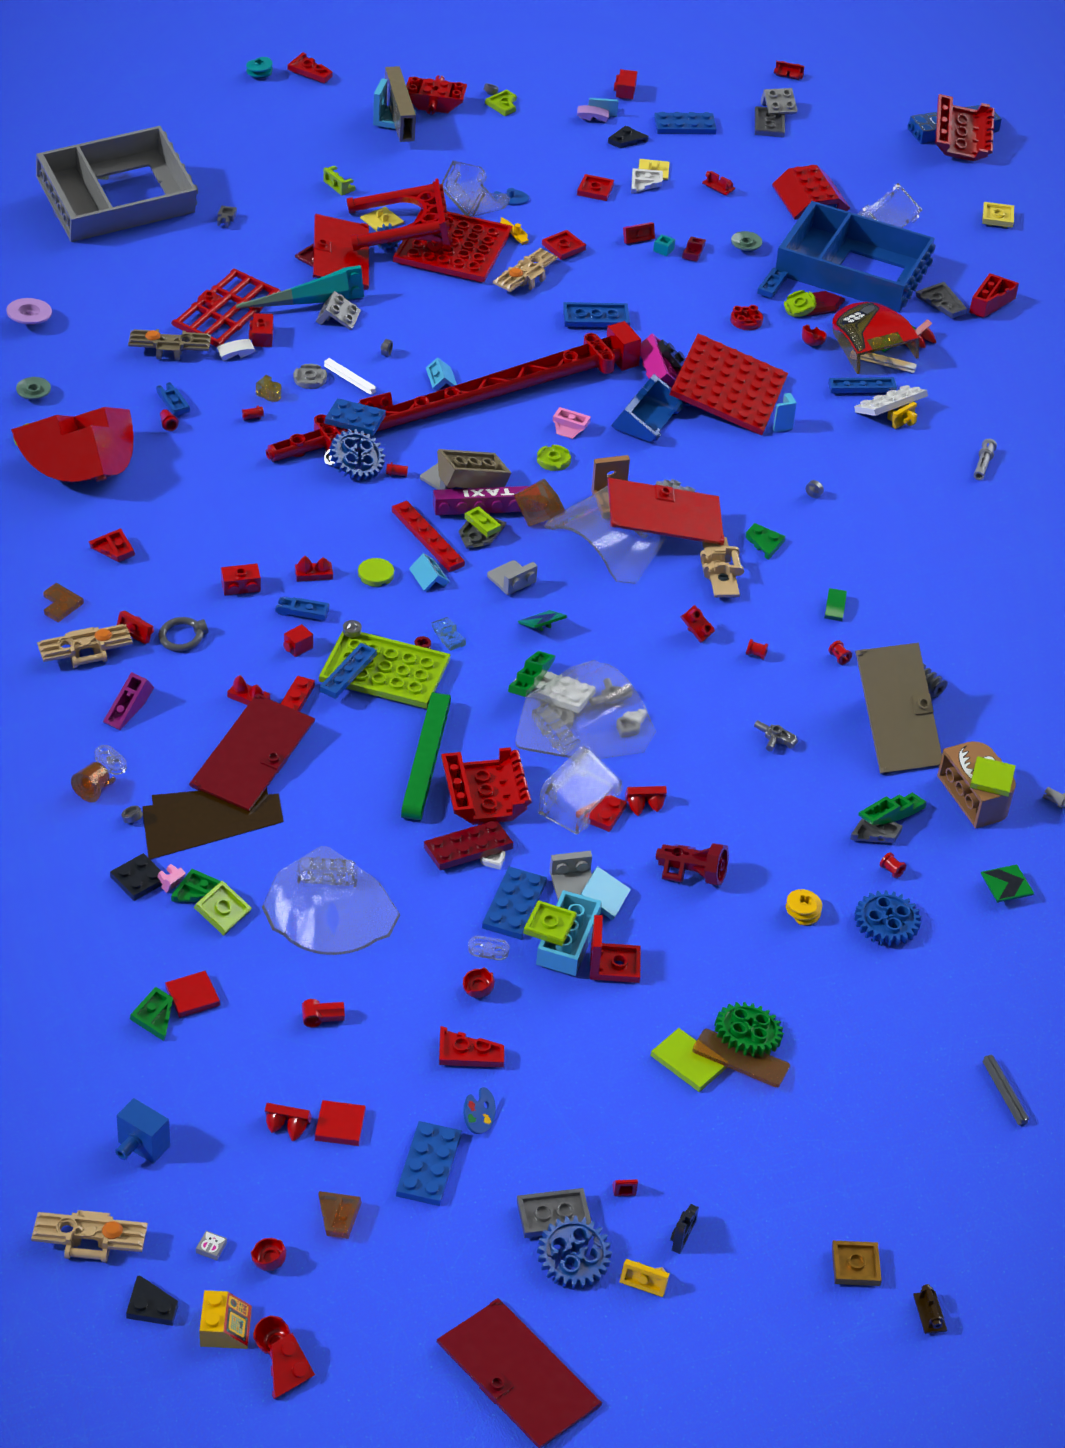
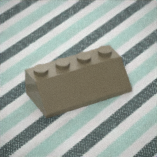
[437,449,511,489]

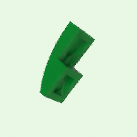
[824,588,847,621]

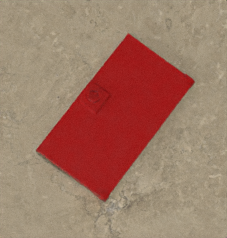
[313,214,369,290]
[607,478,725,545]

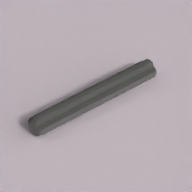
[983,1055,1029,1126]

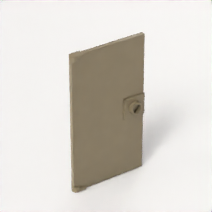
[855,643,942,774]

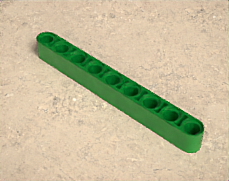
[401,692,451,821]

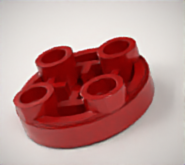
[730,305,763,330]

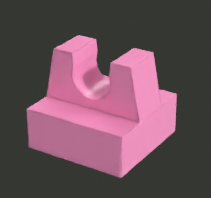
[157,864,186,893]

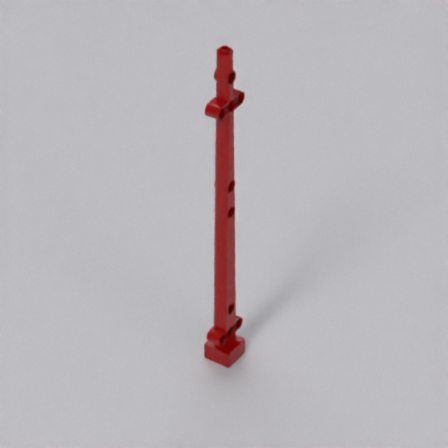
[266,321,641,462]

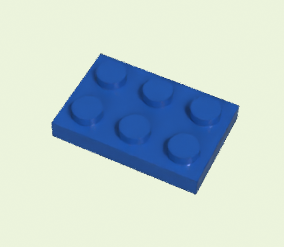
[325,398,386,436]

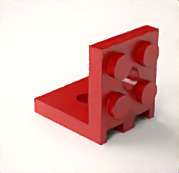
[590,915,641,983]

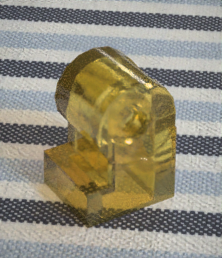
[256,375,281,402]

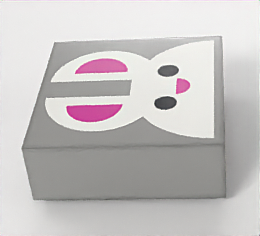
[196,1231,227,1261]

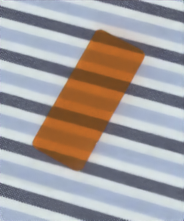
[692,1029,790,1087]

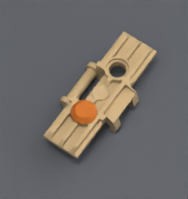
[493,248,558,292]
[37,624,133,668]
[31,1210,148,1263]

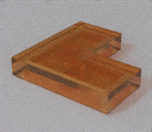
[43,583,84,622]

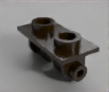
[913,1284,947,1334]

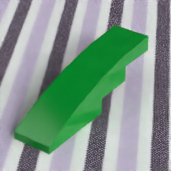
[508,651,556,697]
[858,792,926,825]

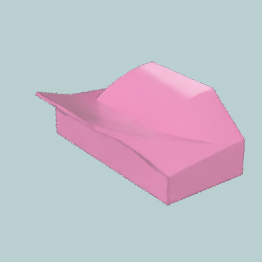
[553,407,591,439]

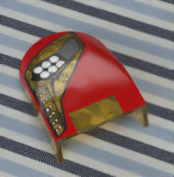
[832,302,919,374]

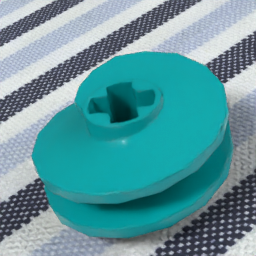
[246,57,273,77]

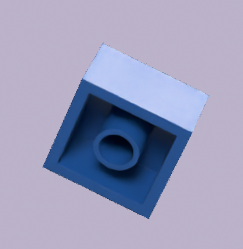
[115,1098,170,1164]

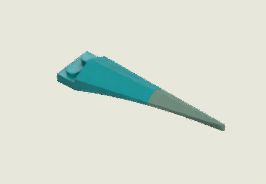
[236,265,364,308]

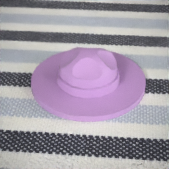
[7,298,52,325]

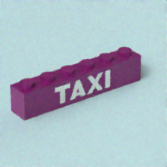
[433,486,541,515]

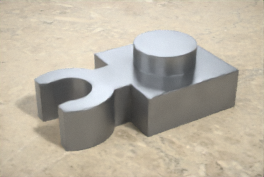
[217,205,237,227]

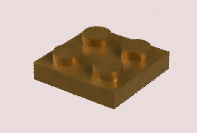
[832,1240,882,1286]

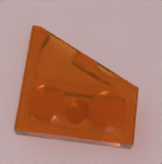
[318,1191,362,1239]

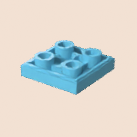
[580,866,631,920]

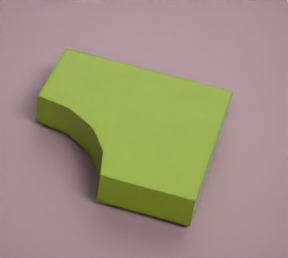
[485,89,517,116]

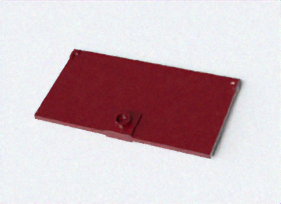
[189,693,315,811]
[436,1298,602,1448]

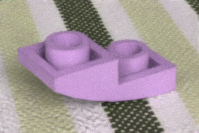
[577,105,609,122]

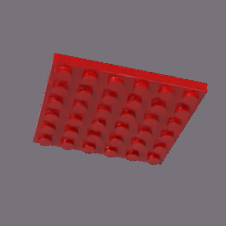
[393,209,513,282]
[669,333,788,435]

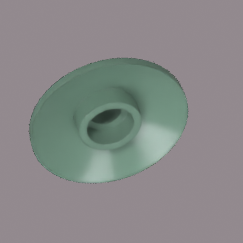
[731,231,762,251]
[16,377,51,400]

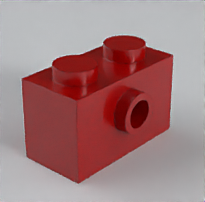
[614,69,638,99]
[249,313,273,347]
[221,563,261,595]

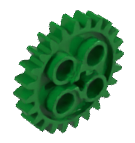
[714,1002,784,1057]

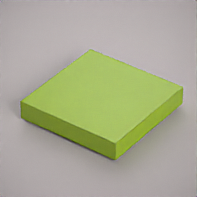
[970,756,1016,797]
[194,880,252,936]
[523,900,577,946]

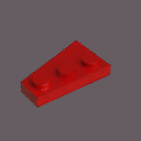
[287,52,333,83]
[439,1026,504,1068]

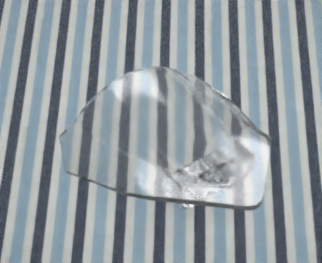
[544,486,667,584]
[515,660,656,760]
[262,846,400,955]

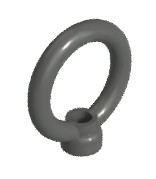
[159,617,208,652]

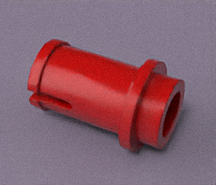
[242,406,264,420]
[386,462,408,477]

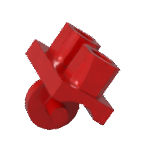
[680,605,715,643]

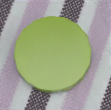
[784,290,816,317]
[537,445,571,471]
[358,558,394,587]

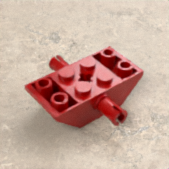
[406,75,467,115]

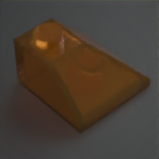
[514,479,565,526]

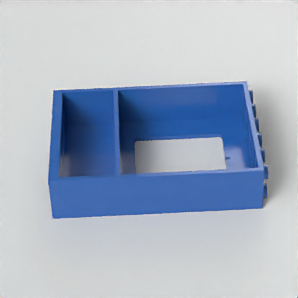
[776,201,936,312]

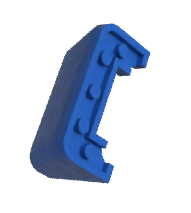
[611,374,684,442]

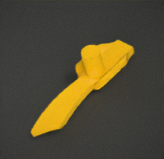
[500,217,529,245]

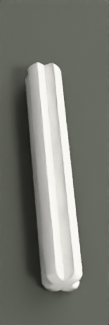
[852,350,916,373]
[324,358,376,395]

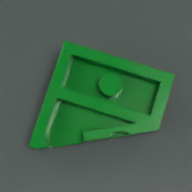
[745,523,785,560]
[171,869,227,902]
[130,987,173,1041]

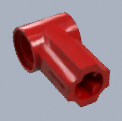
[302,999,345,1028]

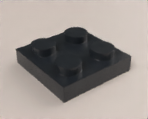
[110,853,162,901]

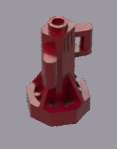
[656,843,729,885]

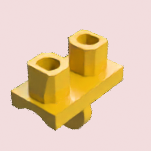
[887,402,918,429]

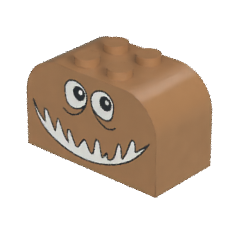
[937,741,1016,829]

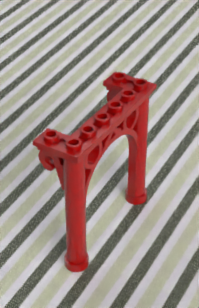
[347,178,453,251]

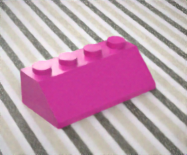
[640,333,680,388]

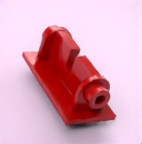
[774,60,804,80]
[702,171,735,195]
[359,392,393,409]

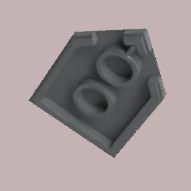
[459,517,507,549]

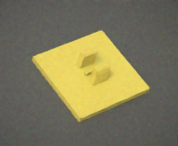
[639,159,670,180]
[360,207,404,231]

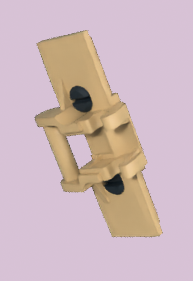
[700,537,744,598]

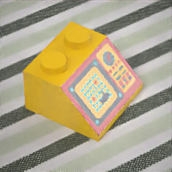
[199,1290,252,1349]

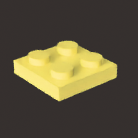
[982,202,1014,228]

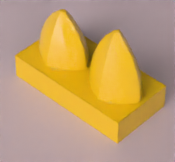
[619,1259,670,1297]

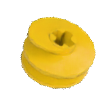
[786,889,823,925]

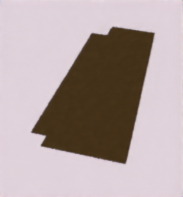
[142,788,283,859]

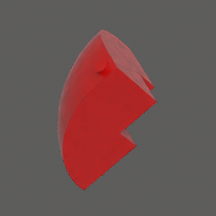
[11,407,133,482]

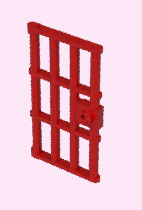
[171,268,280,347]

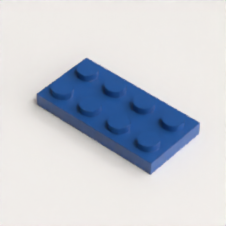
[654,112,717,134]
[563,302,630,328]
[482,866,547,940]
[396,1121,462,1206]

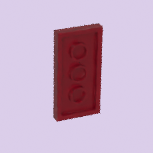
[424,820,513,870]

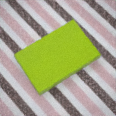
[650,1028,728,1092]

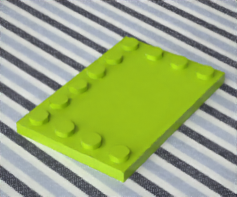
[319,631,450,709]

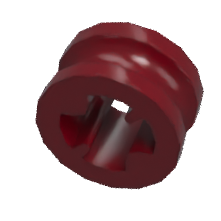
[414,636,431,649]

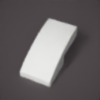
[217,339,255,361]

